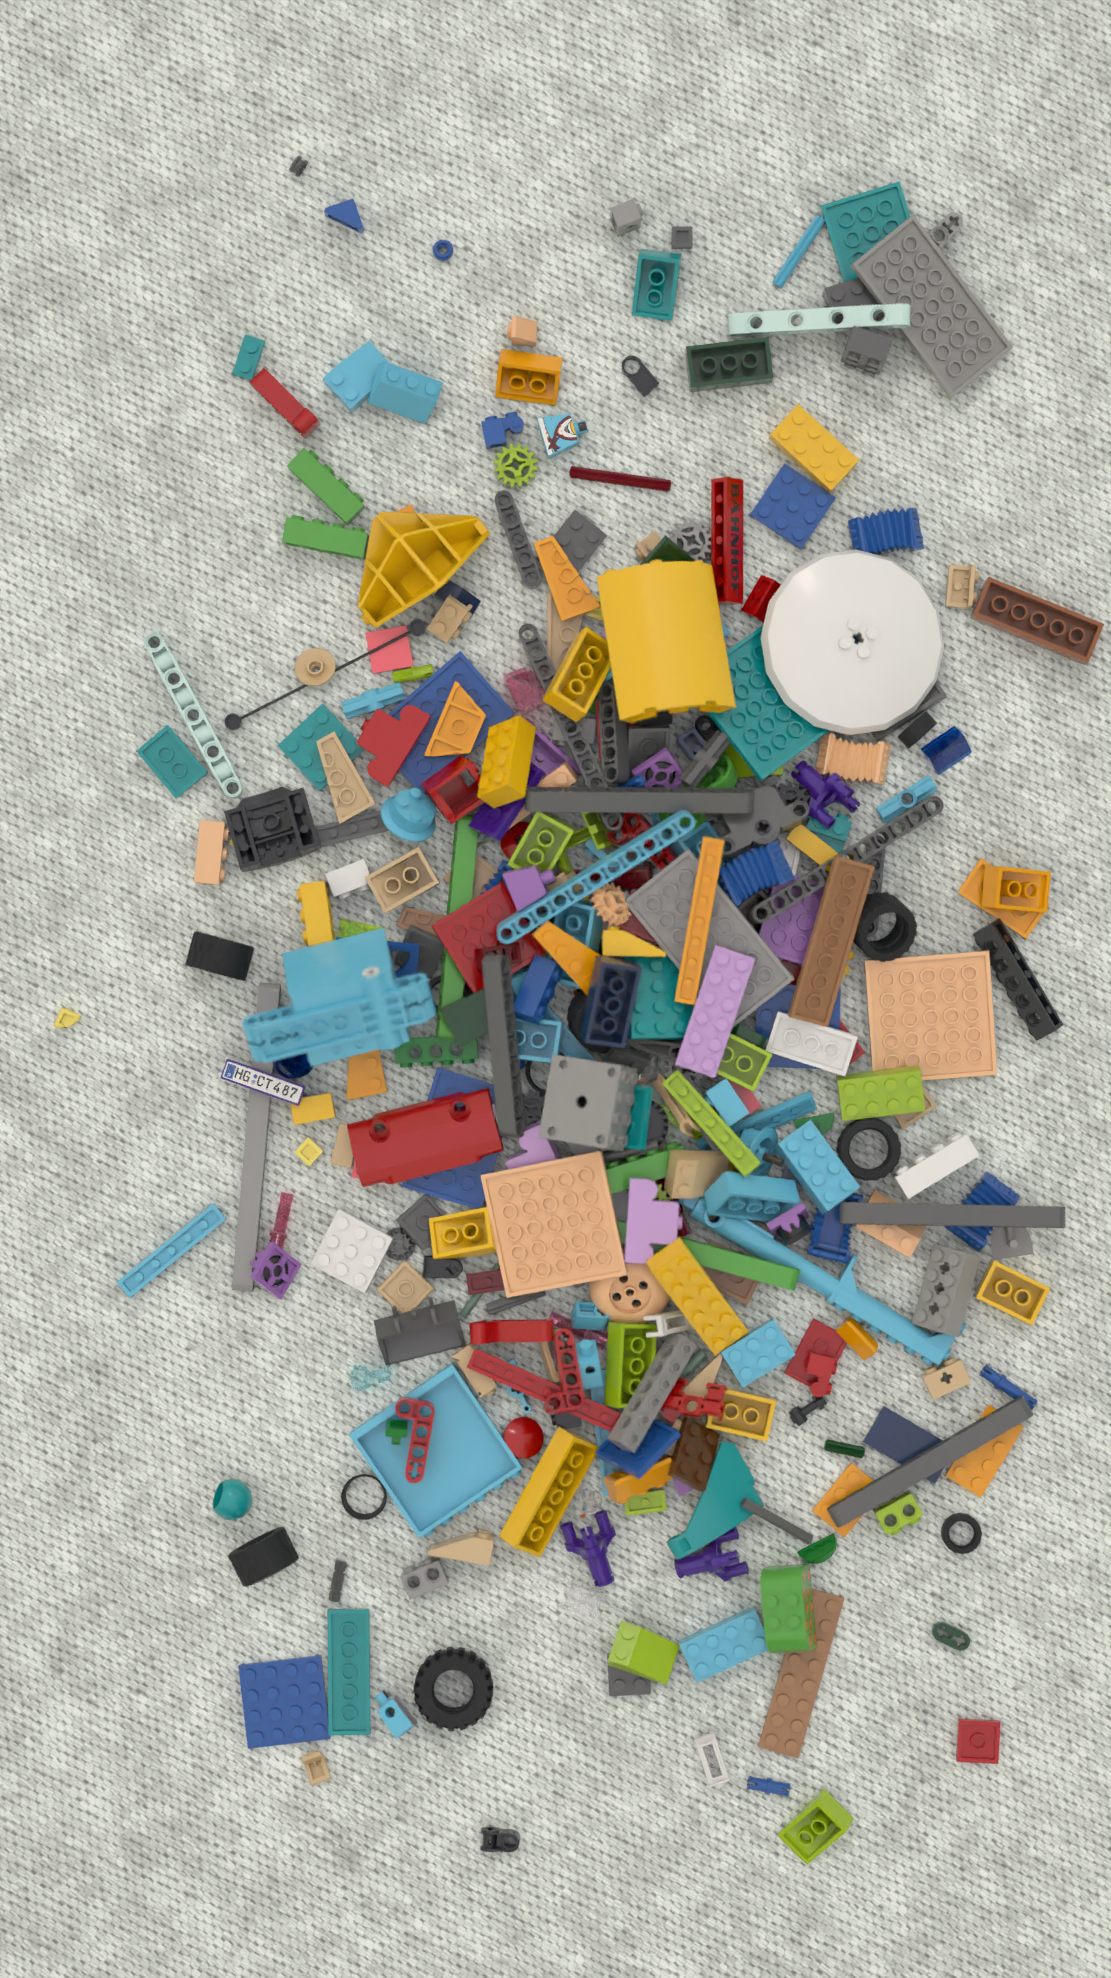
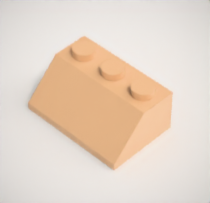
[854,1190,926,1258]

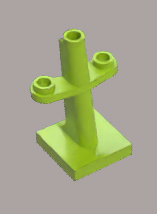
[558,812,616,873]

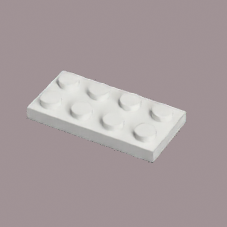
[766,1011,858,1076]

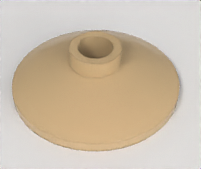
[295,648,336,686]

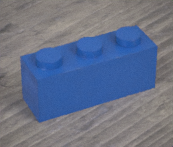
[514,955,563,1025]

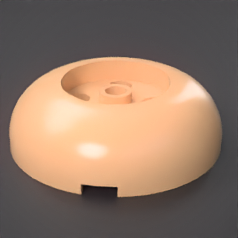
[589,1246,670,1323]

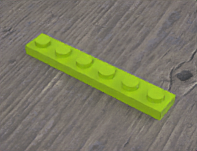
[662,1070,761,1178]

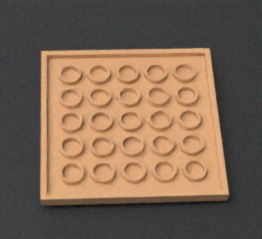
[864,950,997,1080]
[480,1150,628,1298]

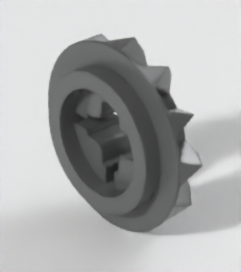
[386,1227,416,1261]

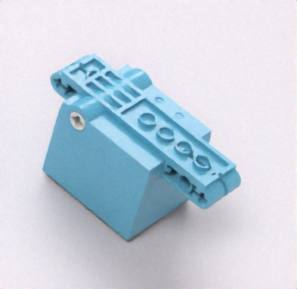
[242,928,436,1066]

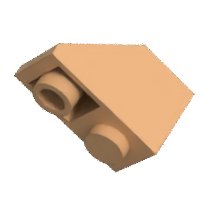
[507,316,537,346]

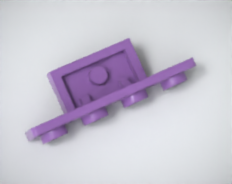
[521,716,580,776]

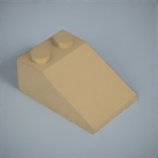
[364,847,440,913]
[664,1150,729,1199]
[428,1529,495,1566]

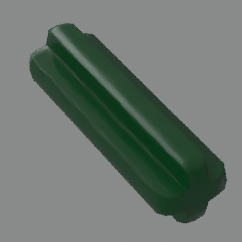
[824,1439,865,1458]

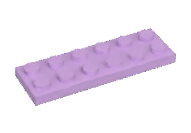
[675,945,756,1078]

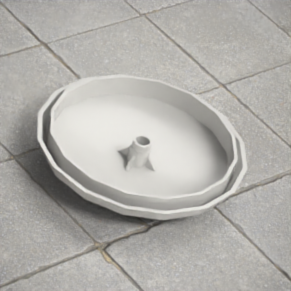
[761,549,944,735]

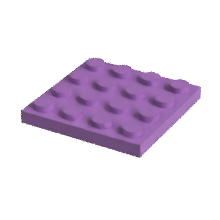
[758,875,825,965]

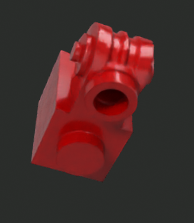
[805,1351,838,1397]

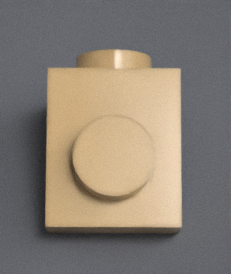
[301,1751,332,1786]

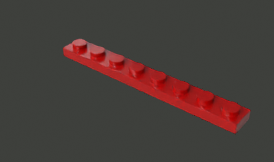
[466,1348,622,1432]

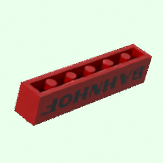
[711,477,743,605]

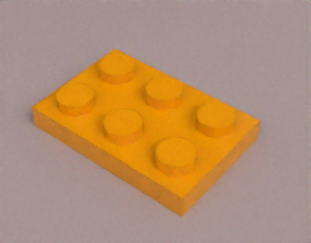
[812,1463,873,1538]

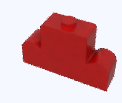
[357,705,431,788]

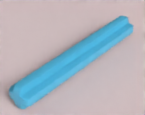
[773,215,825,288]

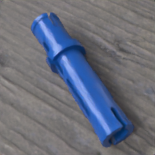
[979,1364,1038,1410]

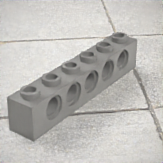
[607,1333,697,1453]

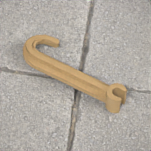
[640,1072,701,1138]

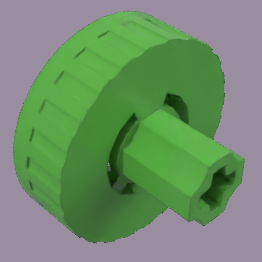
[683,753,738,788]

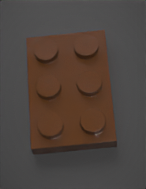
[668,1417,720,1492]

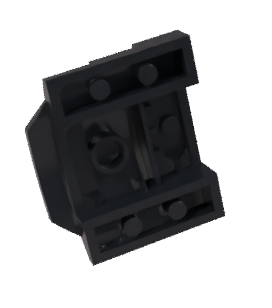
[224,786,321,872]

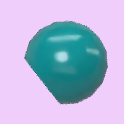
[212,1479,252,1520]

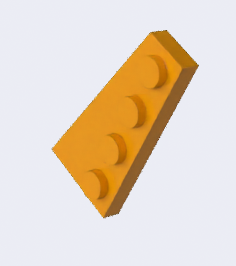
[534,536,601,622]
[346,1049,387,1100]

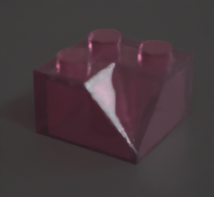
[503,667,545,716]

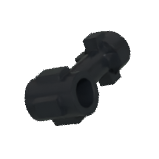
[788,1396,827,1426]

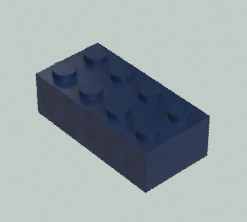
[579,956,642,1048]

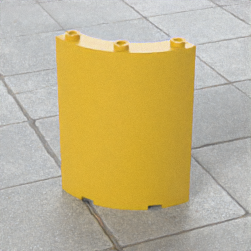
[597,560,736,723]

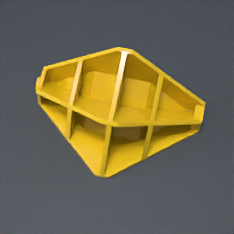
[357,511,490,628]

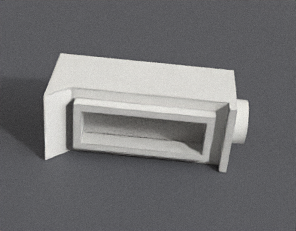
[644,1309,694,1337]
[694,1729,730,1788]

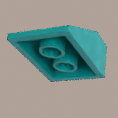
[631,249,682,321]

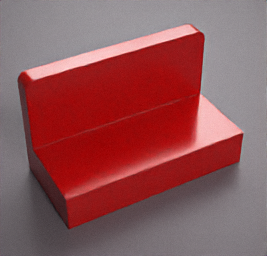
[741,575,781,624]

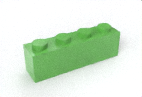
[287,448,365,525]
[282,515,369,560]
[606,1141,685,1194]

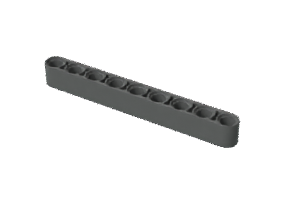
[482,955,525,1138]

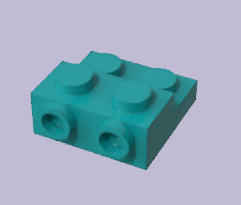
[806,809,852,853]

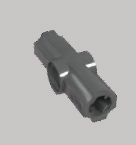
[679,730,730,788]

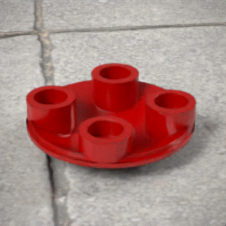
[502,1417,544,1459]

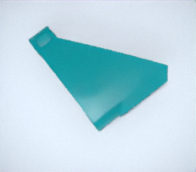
[667,1442,764,1559]

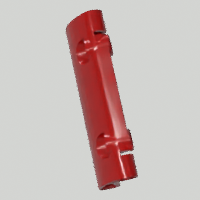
[347,1088,504,1187]

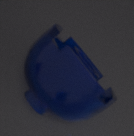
[272,1053,313,1079]

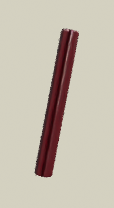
[569,466,671,492]

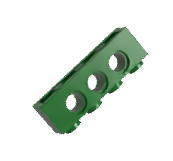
[394,1036,479,1068]

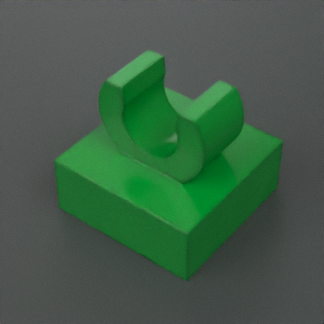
[385,1420,408,1445]

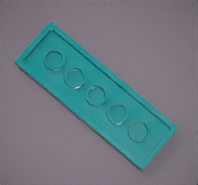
[327,1608,371,1735]

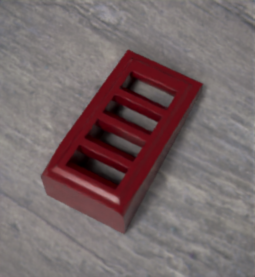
[475,942,522,970]

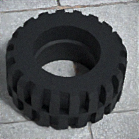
[414,1647,493,1731]

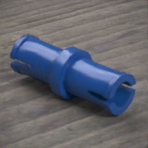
[747,1776,790,1797]

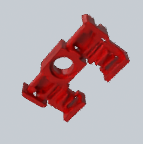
[660,1378,727,1421]

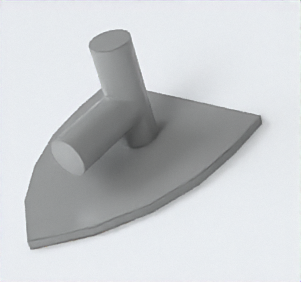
[991,1227,1034,1260]

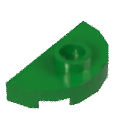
[793,1112,834,1135]
[797,1533,837,1564]

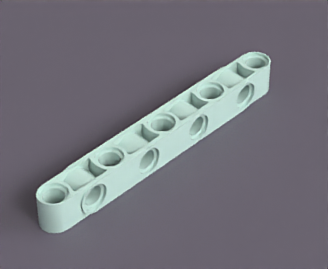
[728,304,910,337]
[145,633,243,799]

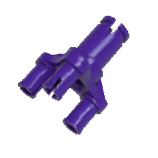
[791,761,860,829]
[560,1510,616,1587]
[674,1527,749,1582]

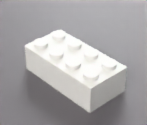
[892,1132,980,1199]

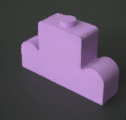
[506,1120,562,1169]
[625,1177,682,1264]

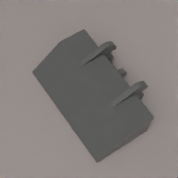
[374,1297,466,1366]

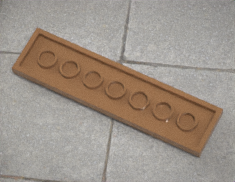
[787,855,875,1027]
[758,1588,844,1758]

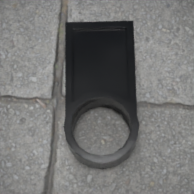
[621,355,659,397]

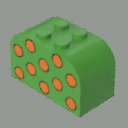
[760,1564,817,1653]

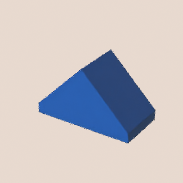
[324,198,364,234]

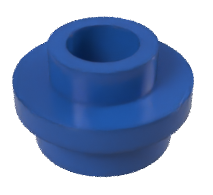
[433,240,453,261]

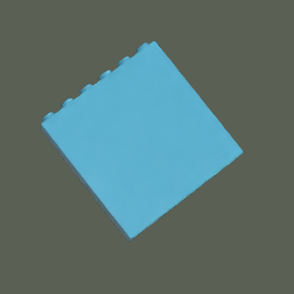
[349,1363,523,1538]

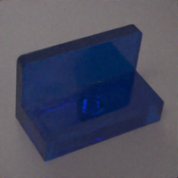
[921,726,972,775]

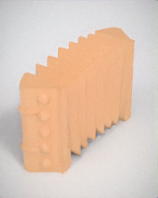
[816,733,891,785]

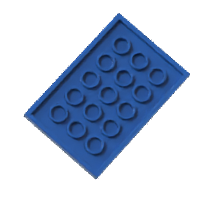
[388,651,515,793]
[401,1067,503,1209]

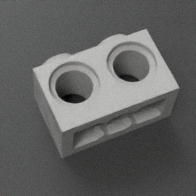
[400,1557,449,1600]

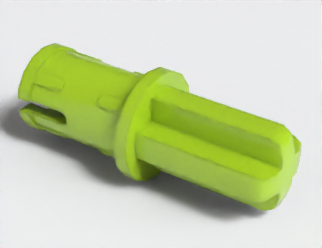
[392,664,433,683]

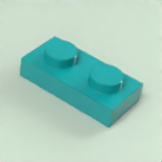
[232,334,265,381]

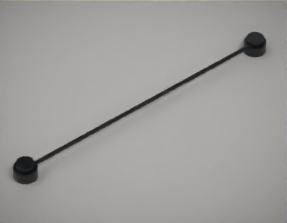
[225,619,426,730]

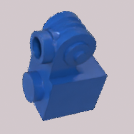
[481,412,524,449]

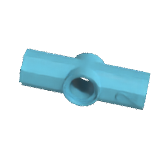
[341,682,405,720]
[875,775,938,823]

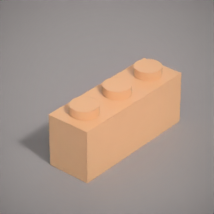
[194,820,230,885]

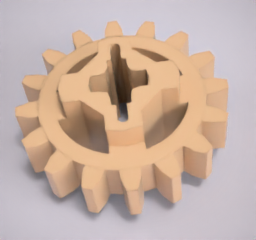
[591,882,632,926]

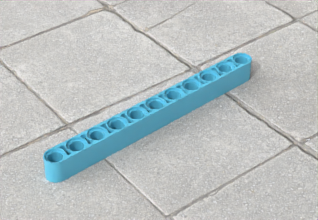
[496,810,695,944]

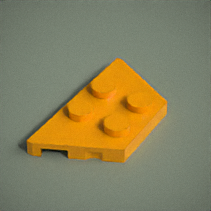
[424,681,486,757]

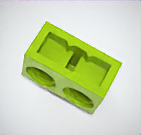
[873,1491,923,1535]

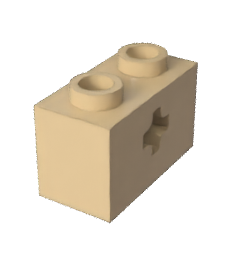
[921,1357,971,1400]

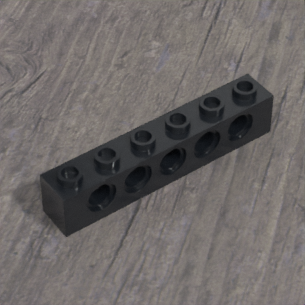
[973,918,1064,1041]

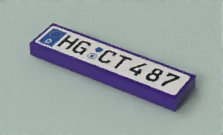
[220,1059,306,1106]

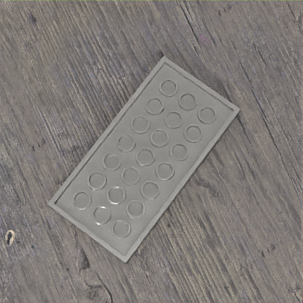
[850,214,1013,399]
[625,848,794,1028]

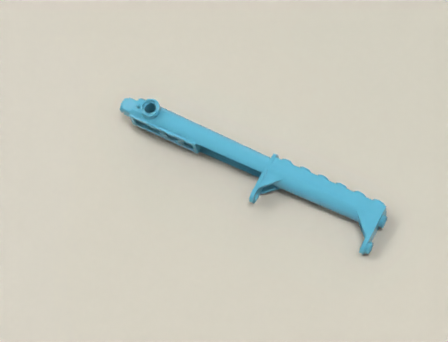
[678,1196,966,1366]

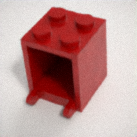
[421,755,484,825]

